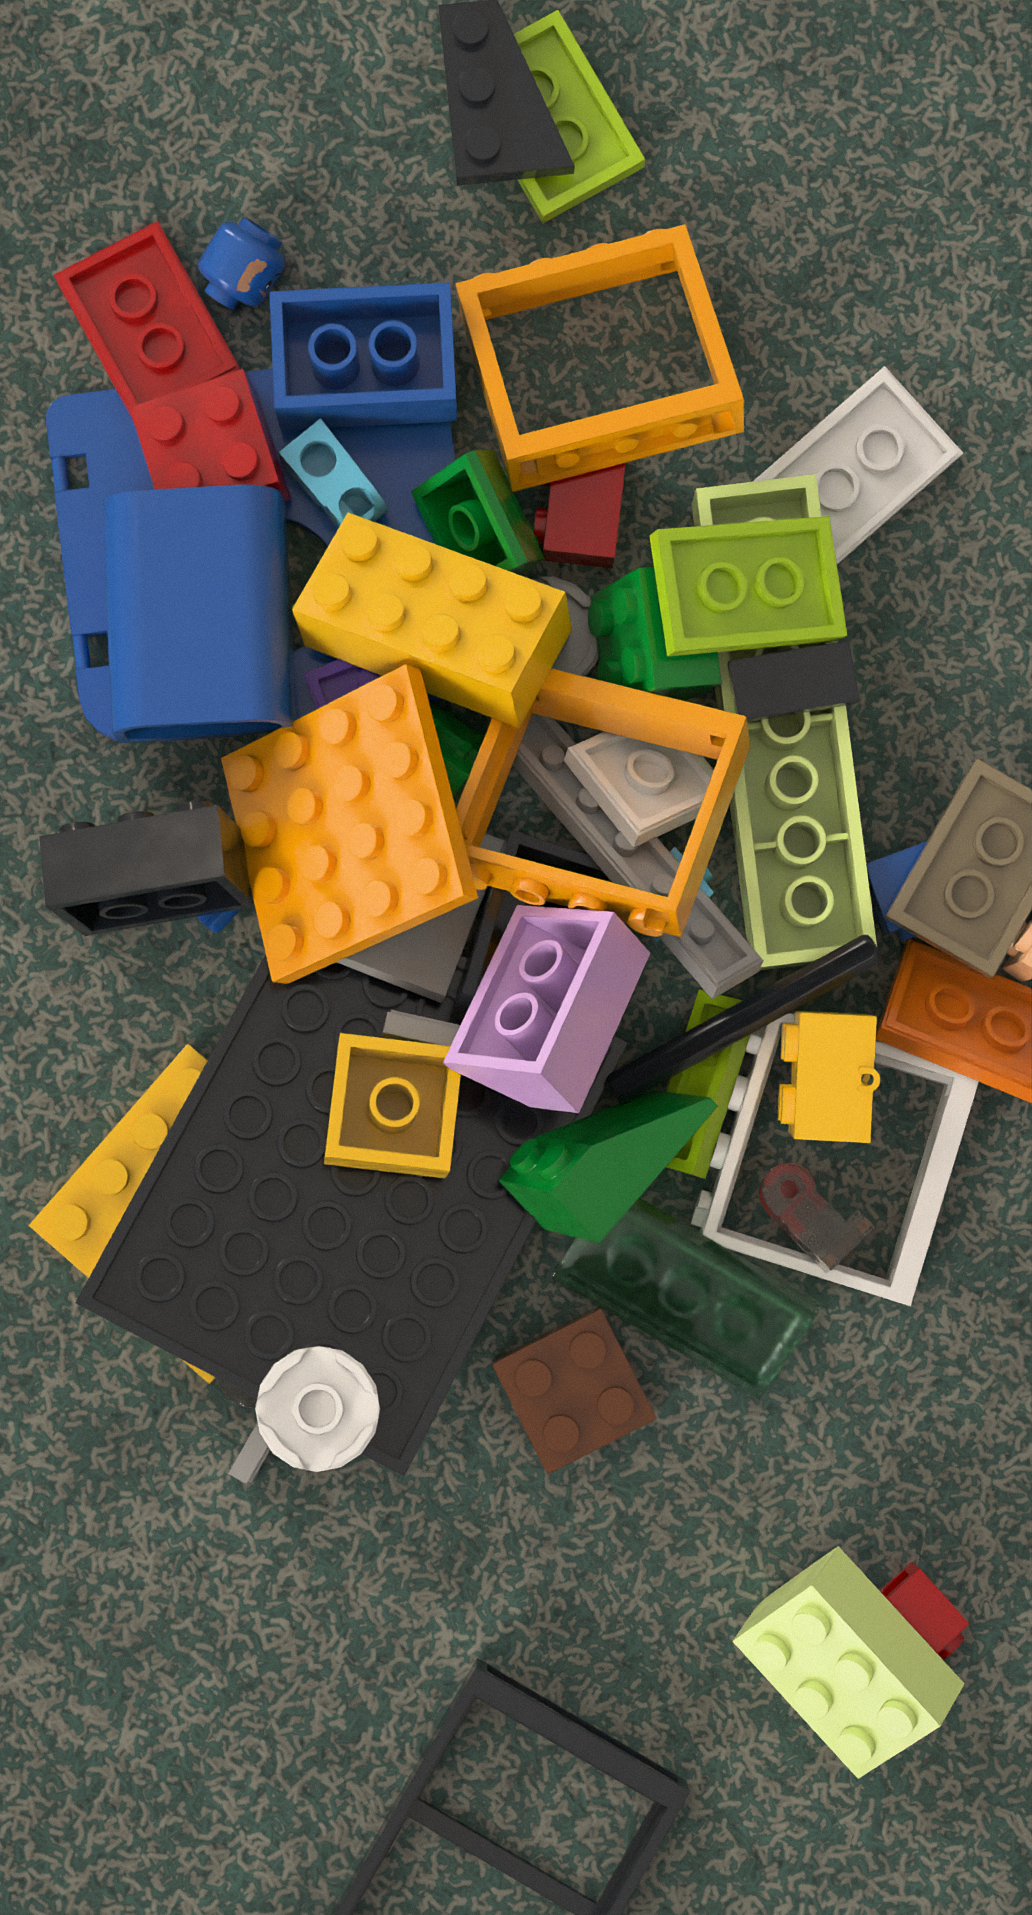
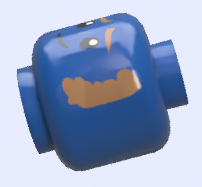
[198,216,286,310]

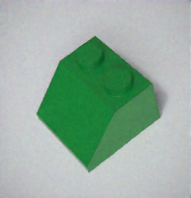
[410,450,545,575]

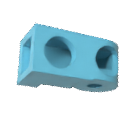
[279,418,388,529]

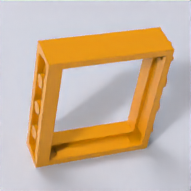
[456,224,744,492]
[456,668,751,937]

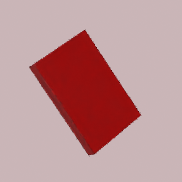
[54,221,240,422]

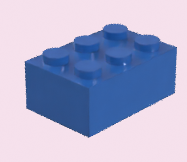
[269,282,458,430]

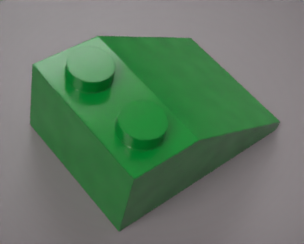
[499,1090,718,1243]

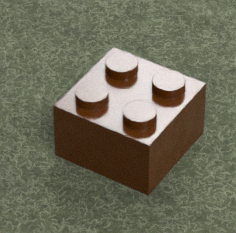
[492,1306,657,1475]

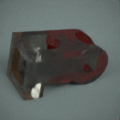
[758,1162,875,1273]

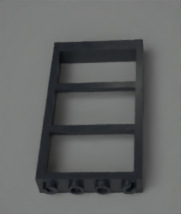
[330,1658,690,1915]

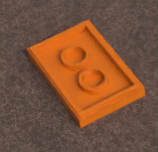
[876,939,1032,1103]

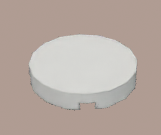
[255,1346,380,1472]

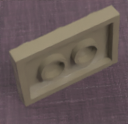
[884,758,1032,978]

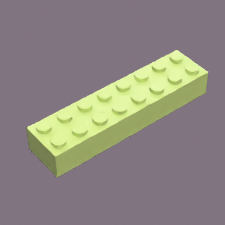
[692,474,877,971]

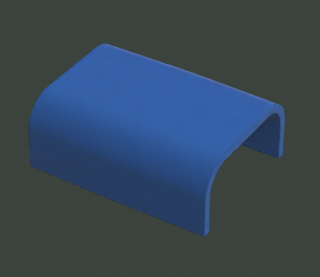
[103,485,296,744]

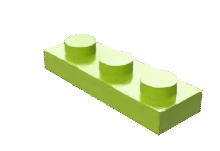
[666,989,750,1179]

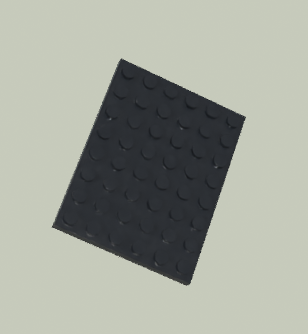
[75,954,628,1476]

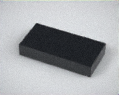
[727,640,860,722]

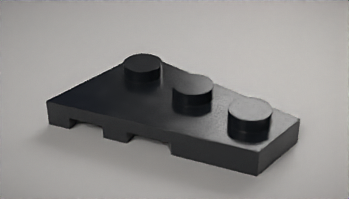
[438,0,575,186]

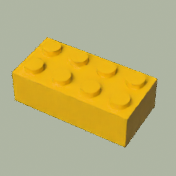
[292,512,572,728]

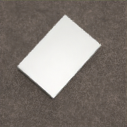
[753,366,963,565]

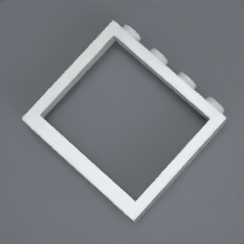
[691,1013,979,1306]

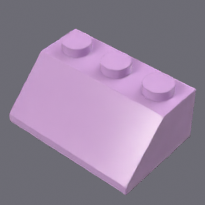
[443,905,650,1113]

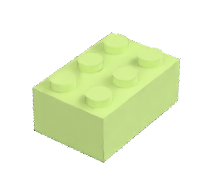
[733,1546,965,1779]

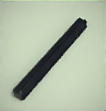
[607,935,882,1103]

